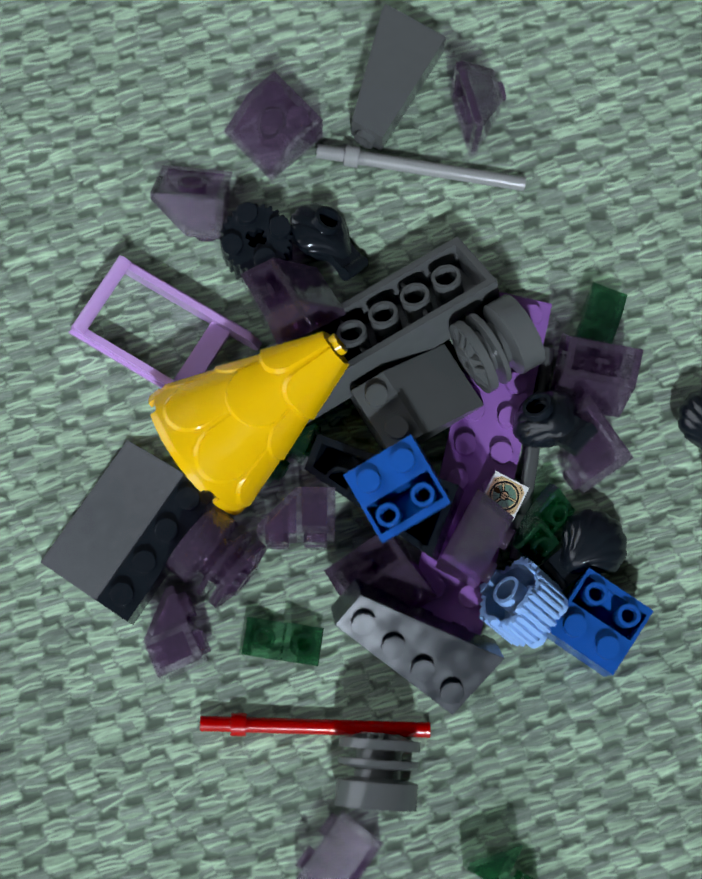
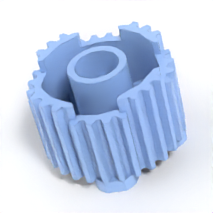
[479,557,568,649]

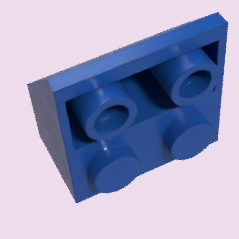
[344,435,451,543]
[547,568,654,677]

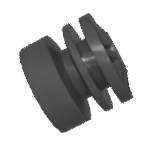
[449,294,546,393]
[335,732,421,812]

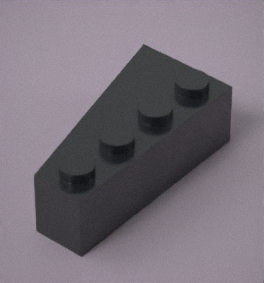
[304,434,464,561]
[331,579,504,715]

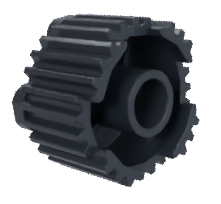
[220,202,293,285]

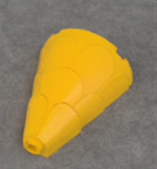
[148,332,350,515]

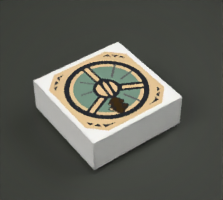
[478,471,529,523]

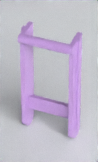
[69,255,262,388]

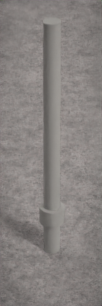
[316,144,526,191]

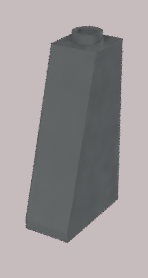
[351,4,446,151]

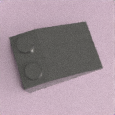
[351,344,484,451]

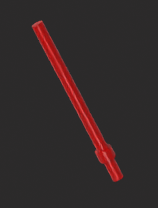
[200,713,431,738]

